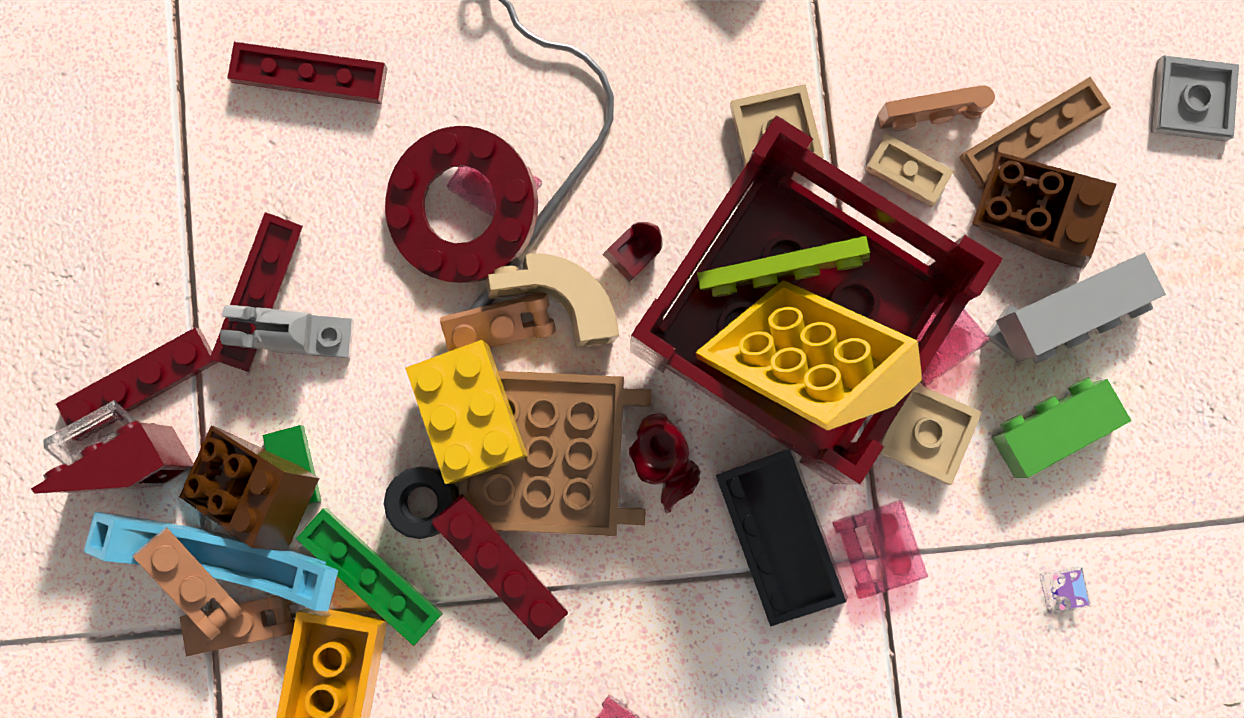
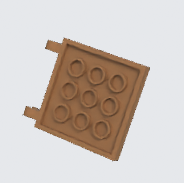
[459,371,651,536]

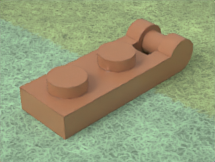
[877,85,995,131]
[440,293,556,352]
[132,527,244,641]
[179,595,295,657]

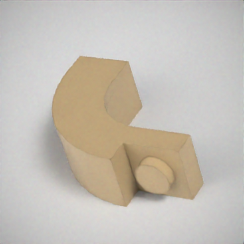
[487,253,619,349]

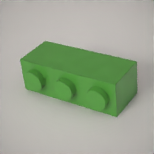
[991,377,1132,478]

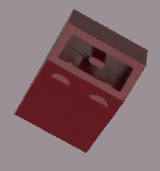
[31,421,194,494]

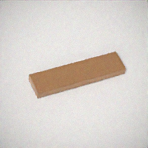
[959,76,1111,189]

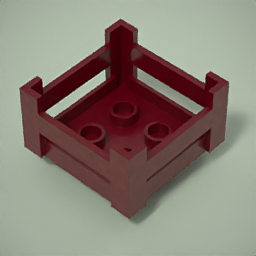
[630,115,1003,485]

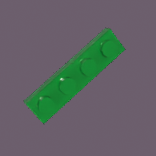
[296,508,443,646]

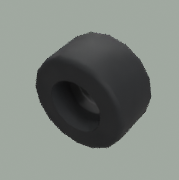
[383,466,459,539]

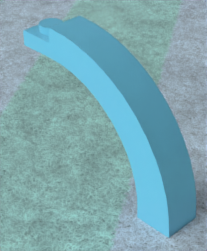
[84,511,338,611]

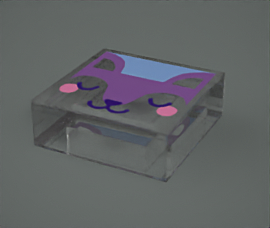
[1039,566,1092,614]

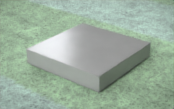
[1151,55,1239,142]

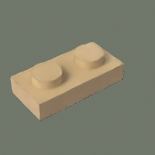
[864,133,954,207]

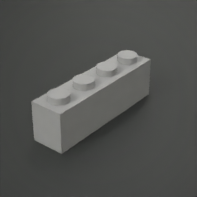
[996,252,1166,364]

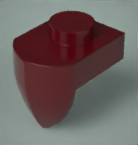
[602,221,663,282]

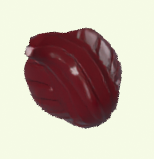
[629,413,701,514]

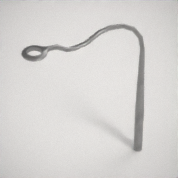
[470,0,614,310]

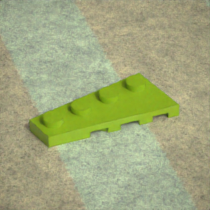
[697,236,870,297]

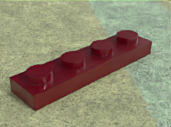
[227,41,388,104]
[210,212,303,372]
[56,327,218,439]
[432,494,568,640]

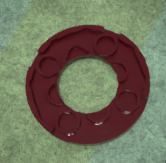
[385,126,538,283]

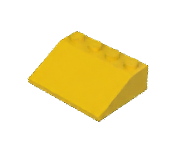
[695,280,922,430]

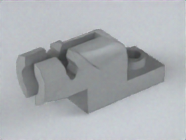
[220,305,354,359]

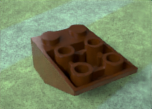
[972,152,1117,269]
[179,425,320,551]

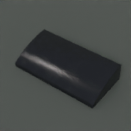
[716,449,848,627]

